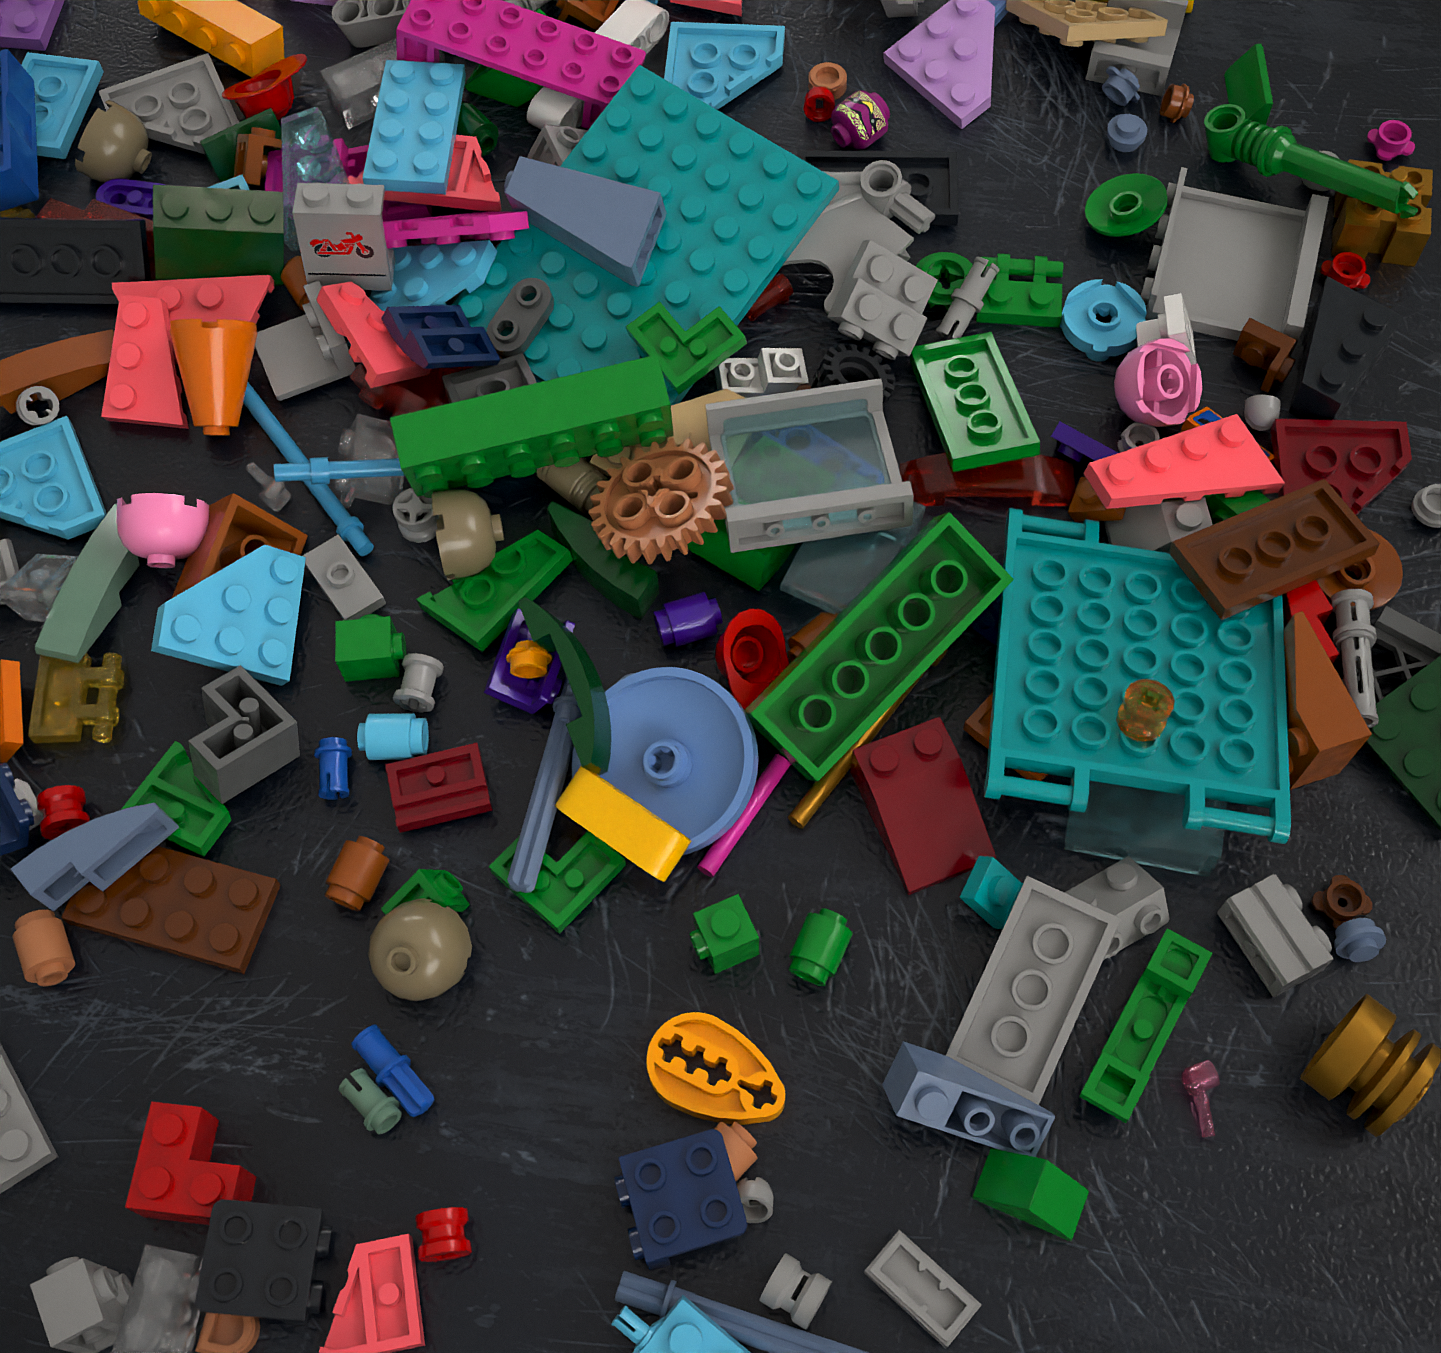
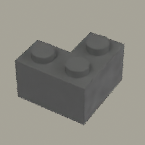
[188,665,300,804]

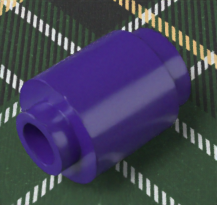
[653,592,723,647]

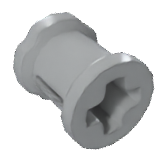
[393,653,444,713]

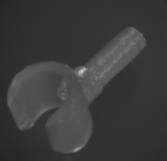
[246,463,291,511]

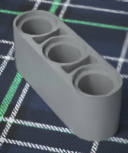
[331,0,411,48]

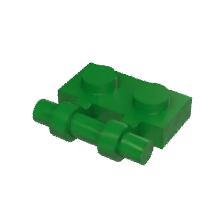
[976,253,1063,327]

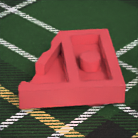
[319,1234,425,1353]

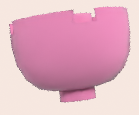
[1114,338,1202,427]
[116,493,209,568]

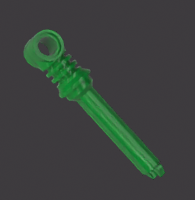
[1204,104,1418,219]

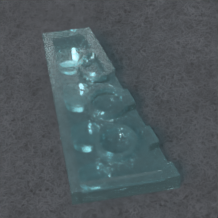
[281,106,350,252]

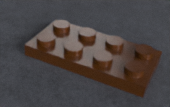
[1169,479,1380,620]
[61,846,281,974]

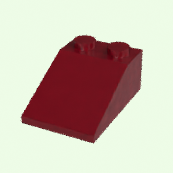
[850,716,996,895]

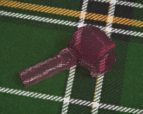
[1181,1060,1220,1137]

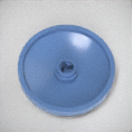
[572,667,759,855]

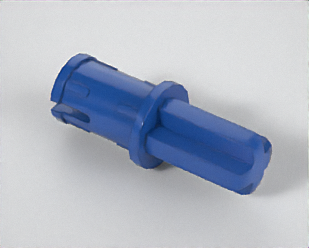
[351,1025,434,1117]

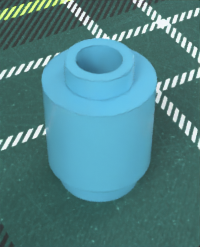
[357,713,429,760]

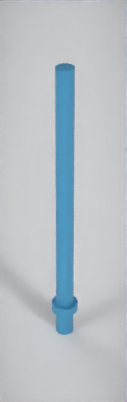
[243,382,374,556]

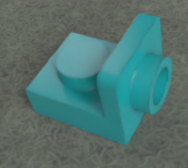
[960,856,1023,929]

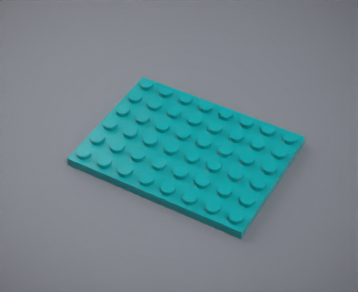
[452,65,839,406]

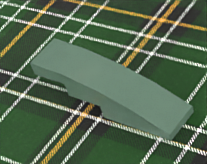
[35,504,140,663]

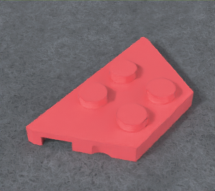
[345,135,501,212]
[112,275,275,365]

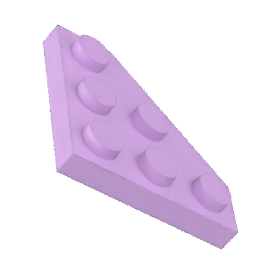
[883,0,995,129]

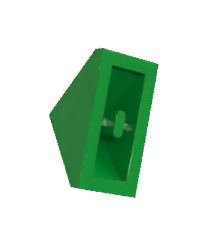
[972,1148,1089,1242]

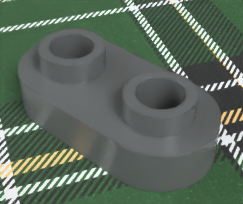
[487,278,554,358]

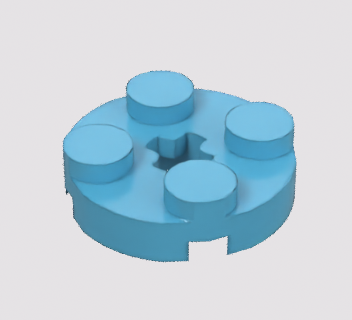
[1060,279,1147,362]

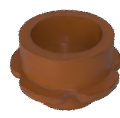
[1160,83,1194,123]

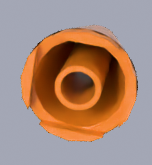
[169,319,258,436]

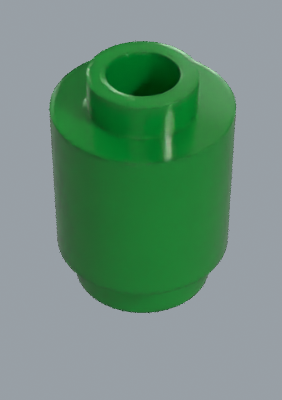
[788,908,853,986]

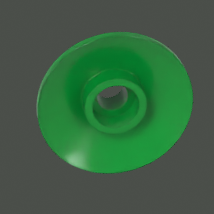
[1085,173,1168,237]

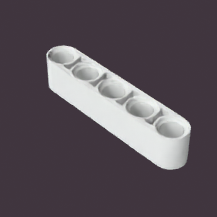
[527,0,669,129]

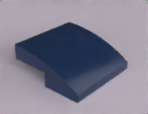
[381,305,501,369]

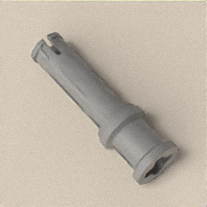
[1330,589,1379,728]

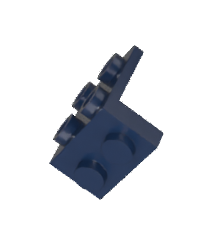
[614,1129,747,1271]

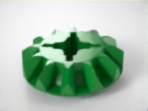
[916,252,973,311]

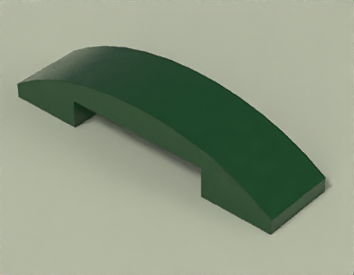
[518,597,611,776]

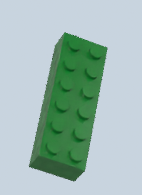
[390,354,674,498]
[745,512,1014,782]

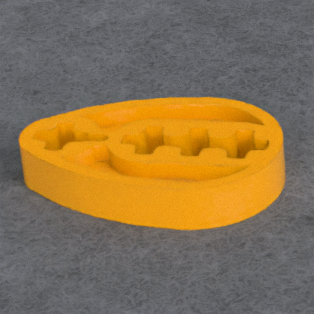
[647,1012,785,1125]

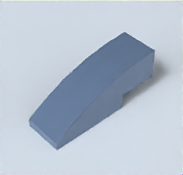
[11,803,179,911]

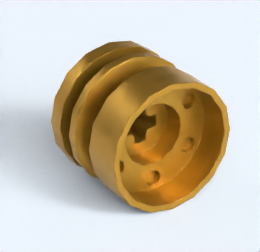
[1300,994,1441,1137]

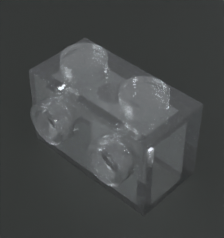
[111,1245,203,1353]

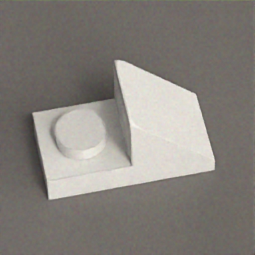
[1136,293,1196,365]

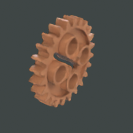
[589,438,734,564]

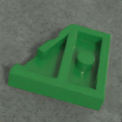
[121,741,231,857]

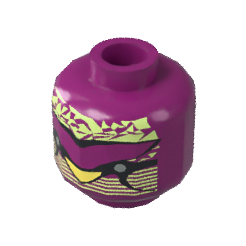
[830,90,890,151]

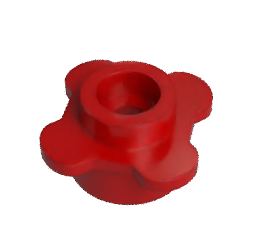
[1320,252,1370,289]

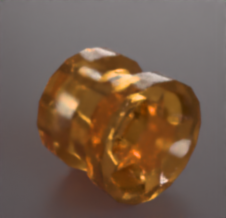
[1116,679,1175,742]

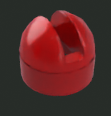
[804,86,835,122]

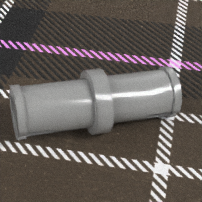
[935,257,1000,340]

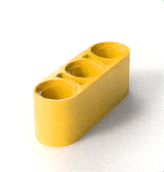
[555,765,692,882]

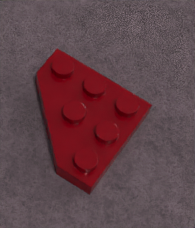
[1271,419,1412,516]

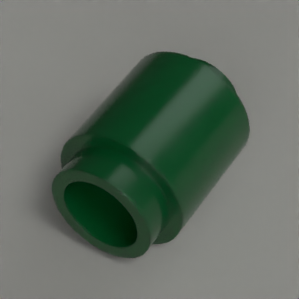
[456,102,499,157]

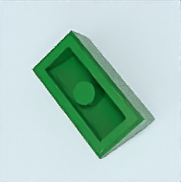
[1224,44,1273,125]

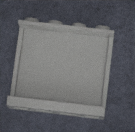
[1141,167,1329,353]

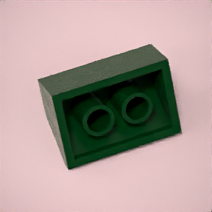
[153,185,284,286]

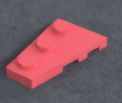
[316,281,431,388]

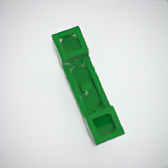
[1079,928,1212,1123]

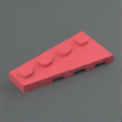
[1084,414,1285,509]

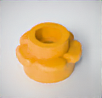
[506,640,552,679]

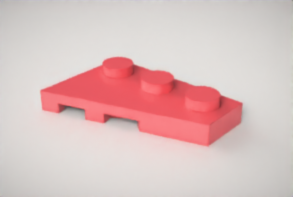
[101,294,189,429]

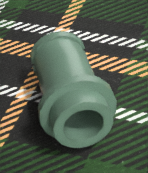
[339,1068,402,1134]

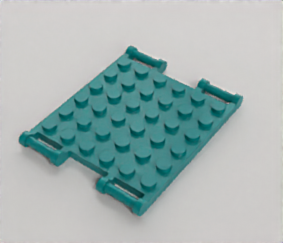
[984,508,1291,844]

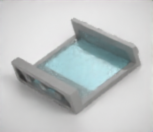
[705,378,914,553]

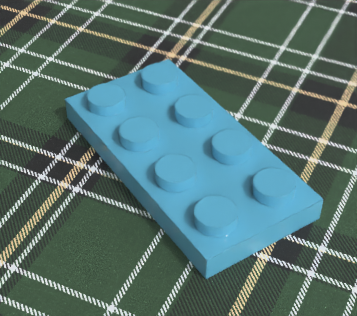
[363,60,466,194]

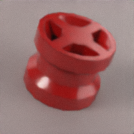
[36,785,90,840]
[415,1207,472,1262]

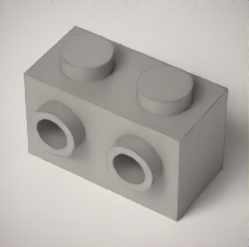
[30,1257,139,1353]

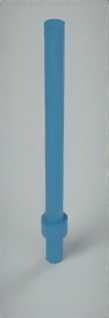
[273,457,538,485]

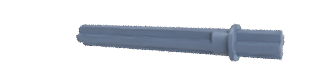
[507,676,582,893]
[615,1271,869,1353]

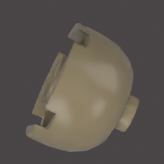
[75,100,152,183]
[431,490,504,581]
[368,898,472,1001]

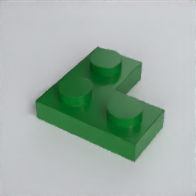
[625,301,747,395]
[489,831,626,934]

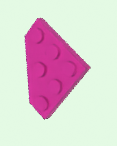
[383,211,529,248]

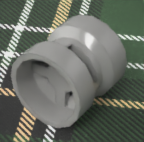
[759,1253,832,1330]

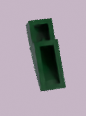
[547,502,659,620]

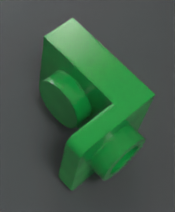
[381,869,470,915]

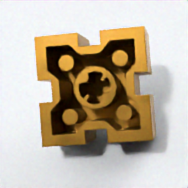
[1331,159,1433,267]

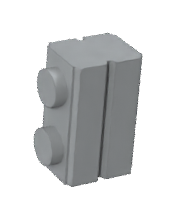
[1217,874,1334,997]

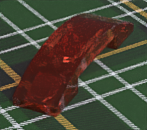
[899,453,1075,506]

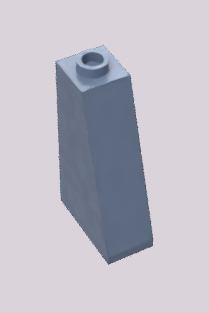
[504,156,667,287]

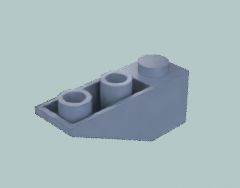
[882,1041,1055,1157]

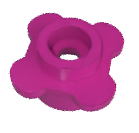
[1367,120,1415,161]

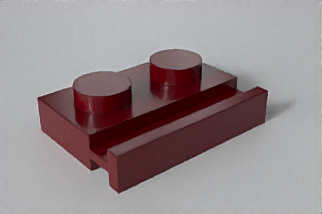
[385,743,493,833]

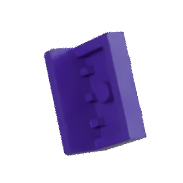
[483,608,575,714]

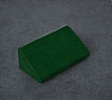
[200,108,290,183]

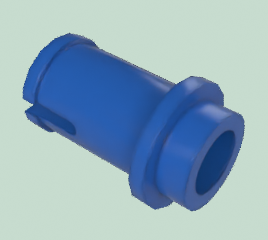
[314,737,352,800]

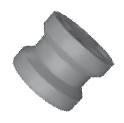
[393,488,439,543]

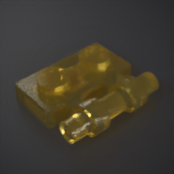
[28,652,125,743]

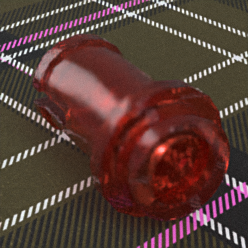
[745,273,793,321]

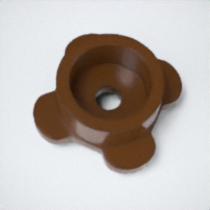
[1311,875,1372,929]

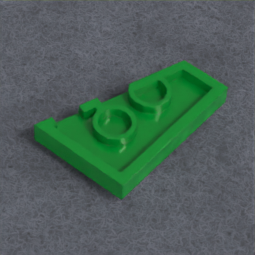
[416,530,573,652]

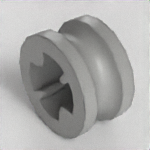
[16,386,59,426]

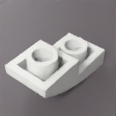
[714,348,809,398]

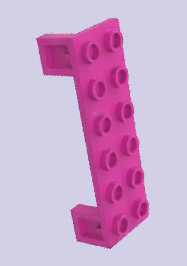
[396,0,646,130]

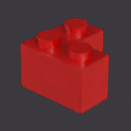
[125,1102,257,1225]

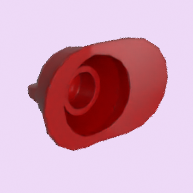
[222,54,308,120]
[715,609,789,710]

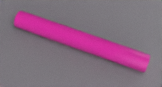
[697,754,791,877]

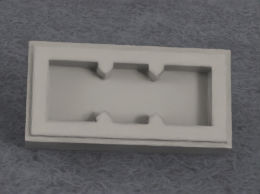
[303,534,386,620]
[864,1230,982,1349]

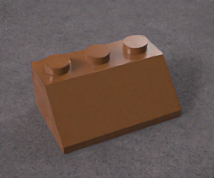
[171,493,308,599]

